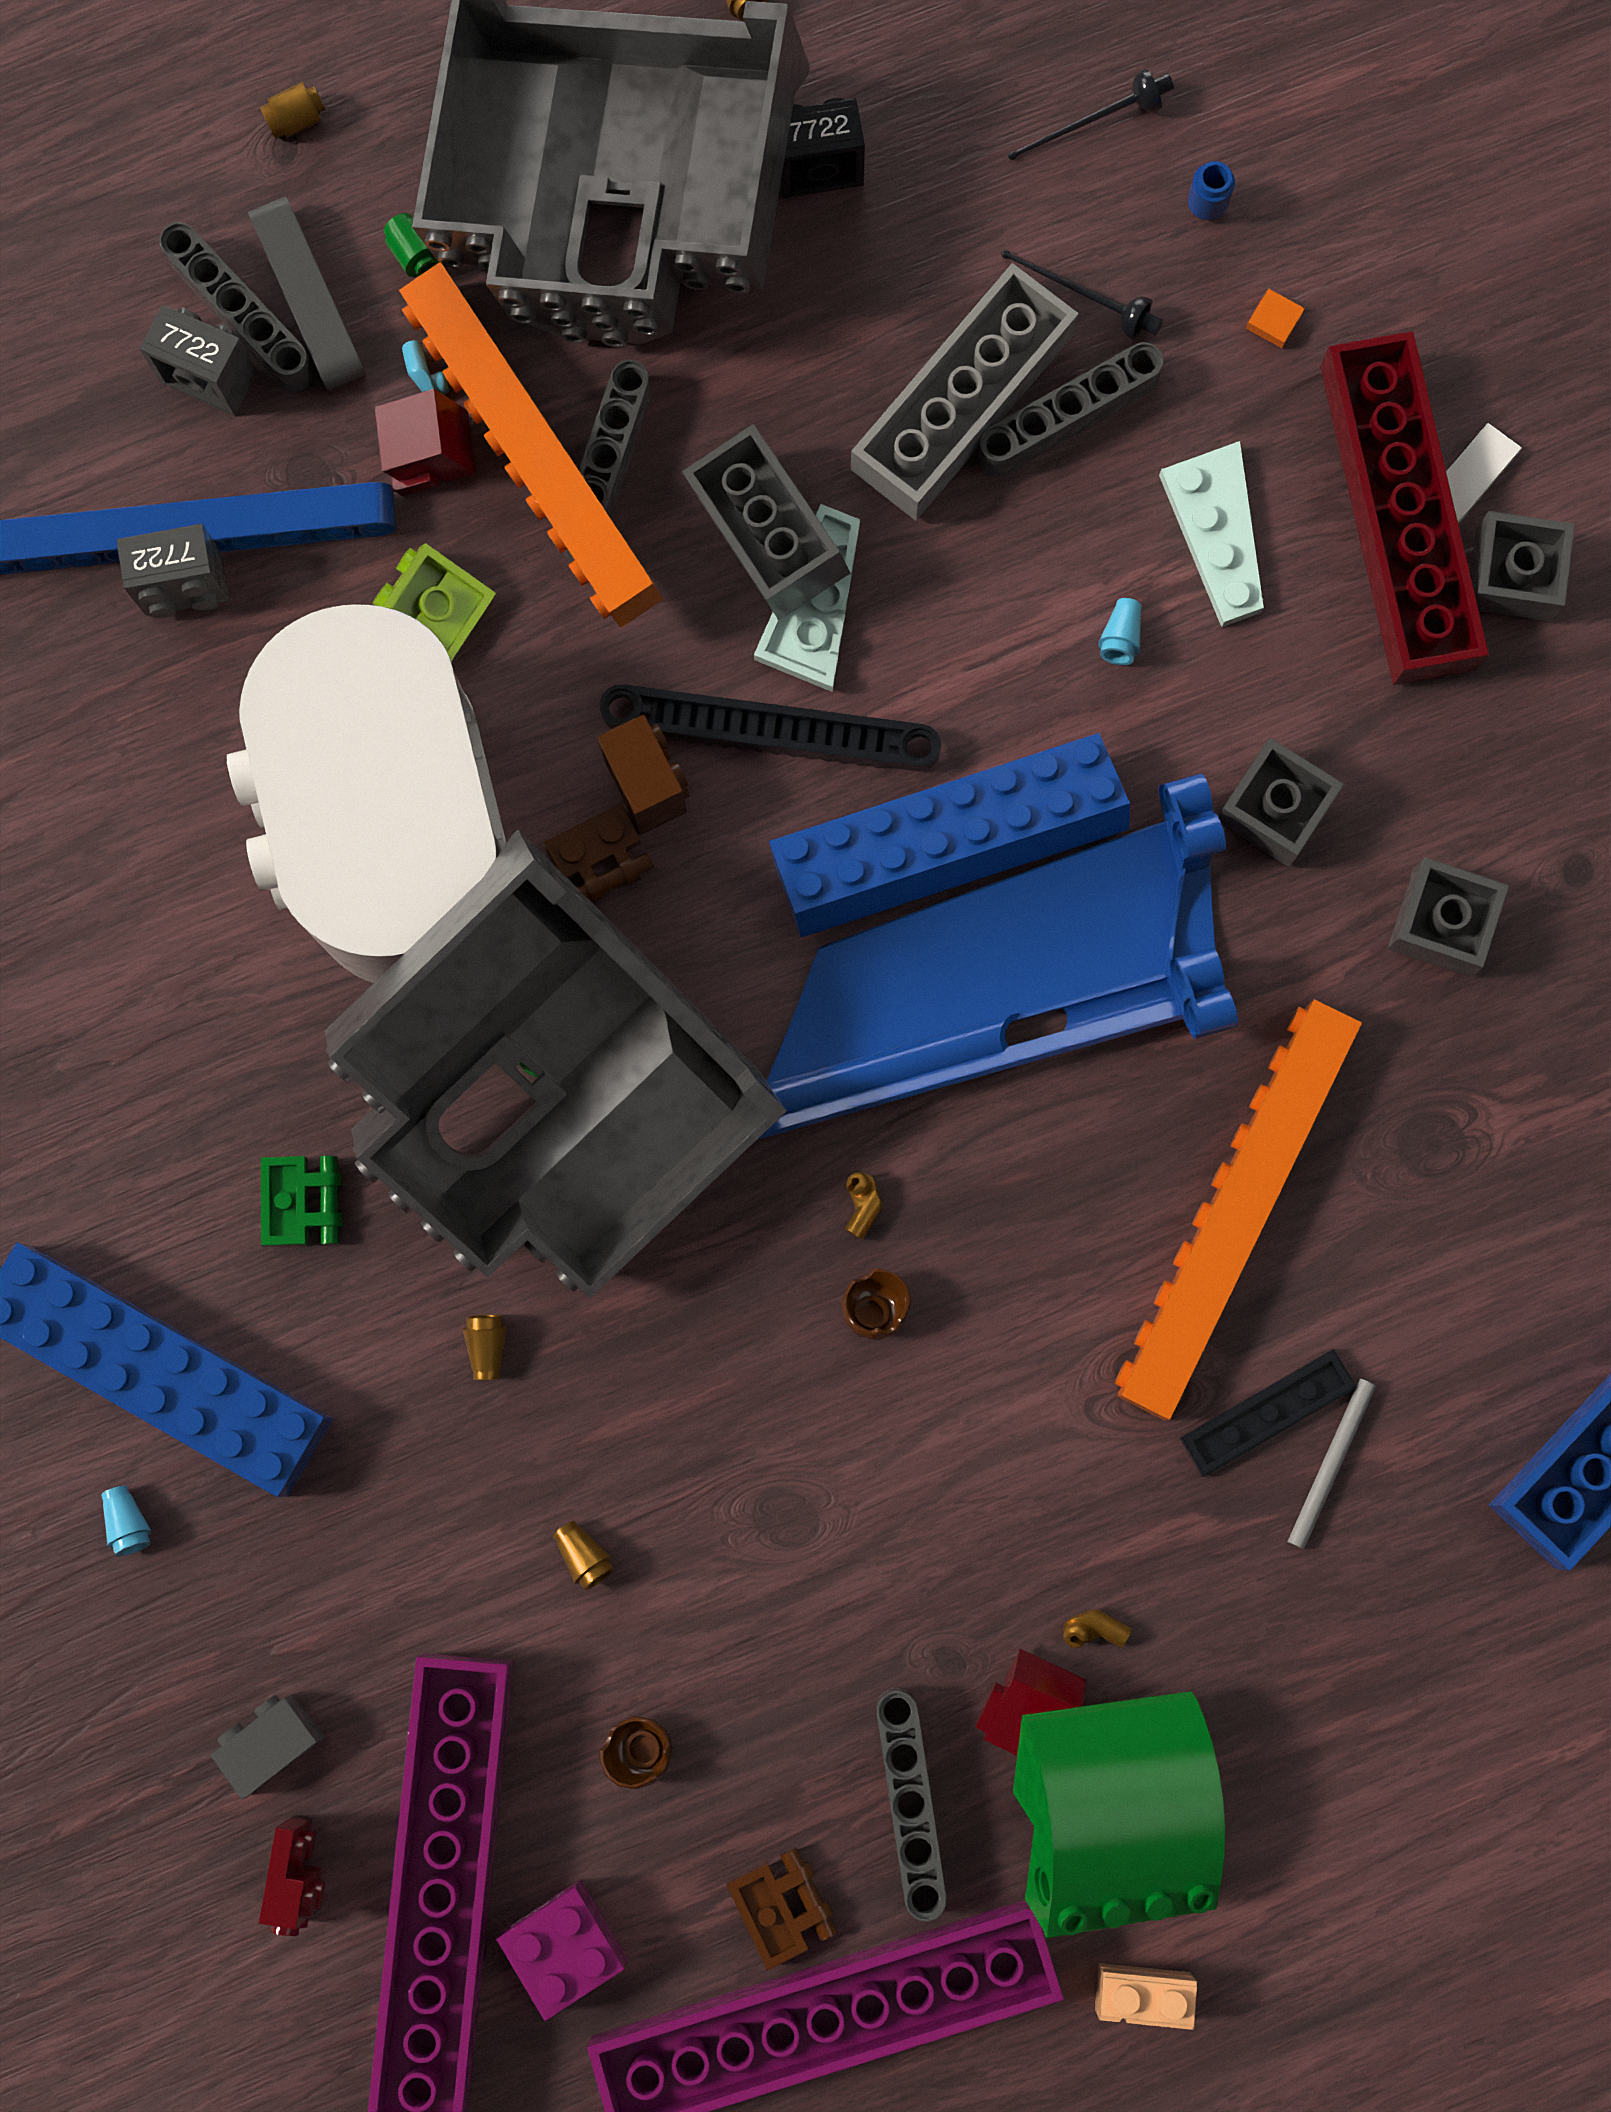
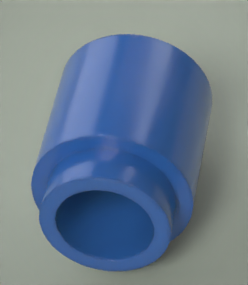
[1188,161,1235,220]

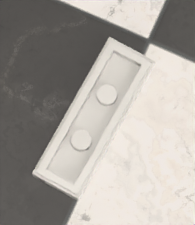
[1446,423,1522,524]

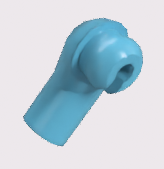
[402,340,450,395]

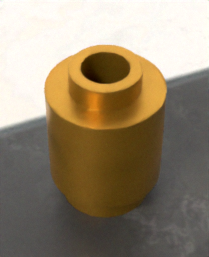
[260,81,326,139]

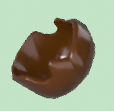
[841,1268,911,1340]
[599,1716,673,1789]

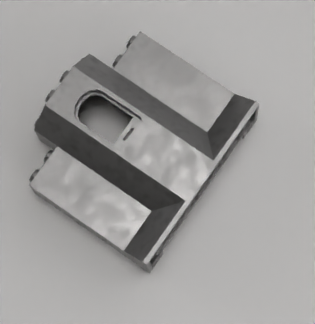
[412,0,810,348]
[325,830,786,1298]

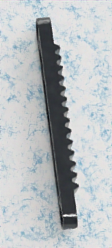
[600,684,941,771]

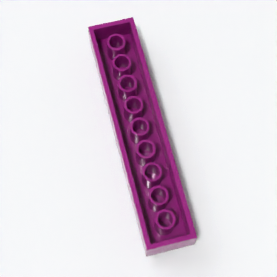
[368,1653,514,2112]
[587,1900,1064,2112]

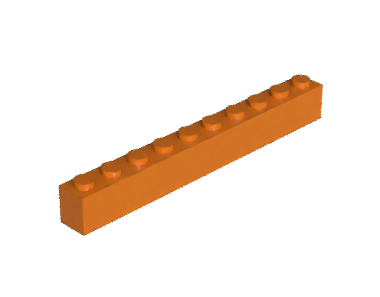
[399,262,664,628]
[1114,999,1362,1421]

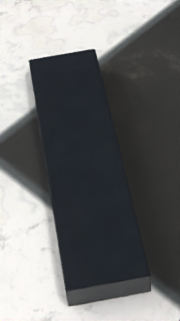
[1179,1349,1357,1477]

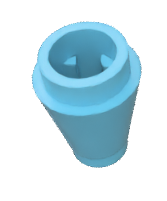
[1098,598,1142,665]
[101,1486,152,1557]

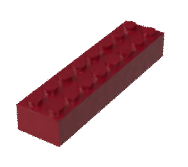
[1320,331,1489,685]

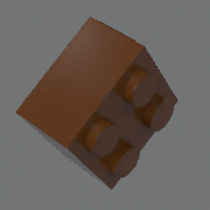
[596,715,690,835]

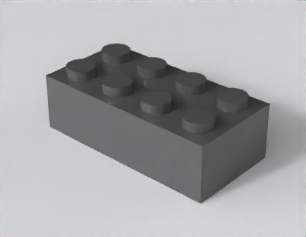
[682,424,850,621]

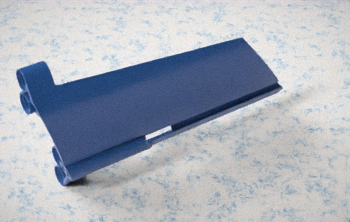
[757,773,1238,1140]

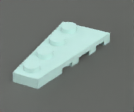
[1159,441,1264,627]
[754,504,860,692]

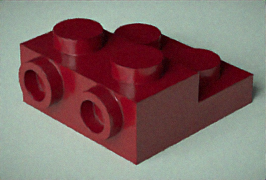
[258,1816,326,1936]

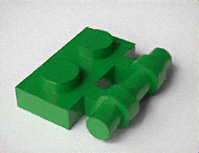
[261,1156,343,1247]

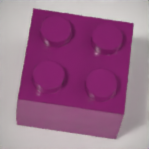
[496,1880,628,2021]

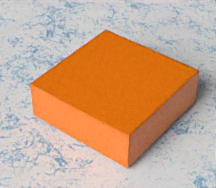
[1246,288,1305,348]

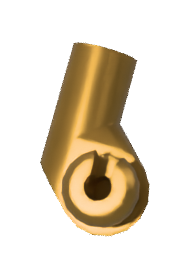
[844,1172,883,1240]
[1063,1609,1132,1648]

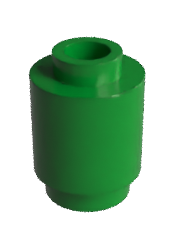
[383,213,439,277]

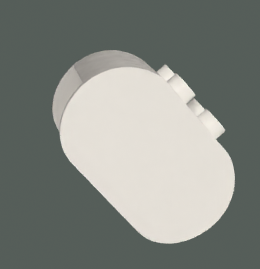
[227,605,507,983]

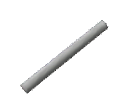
[1287,1379,1376,1550]

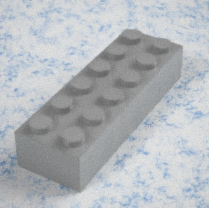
[851,263,1079,521]

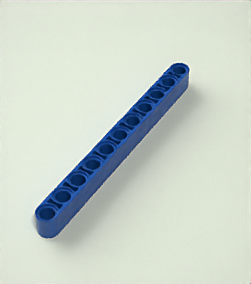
[0,482,396,575]

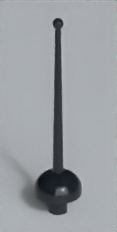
[1008,69,1174,160]
[1001,249,1163,339]

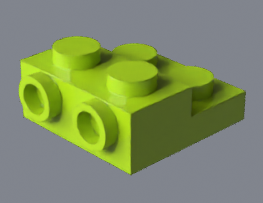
[372,543,496,661]

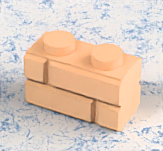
[1095,1963,1197,2030]

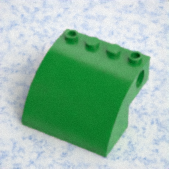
[1013,1691,1225,1938]

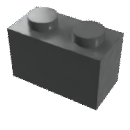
[210,1694,325,1800]

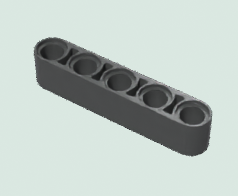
[248,196,366,392]
[159,222,314,392]
[978,342,1164,476]
[564,359,652,562]
[876,1687,946,1922]

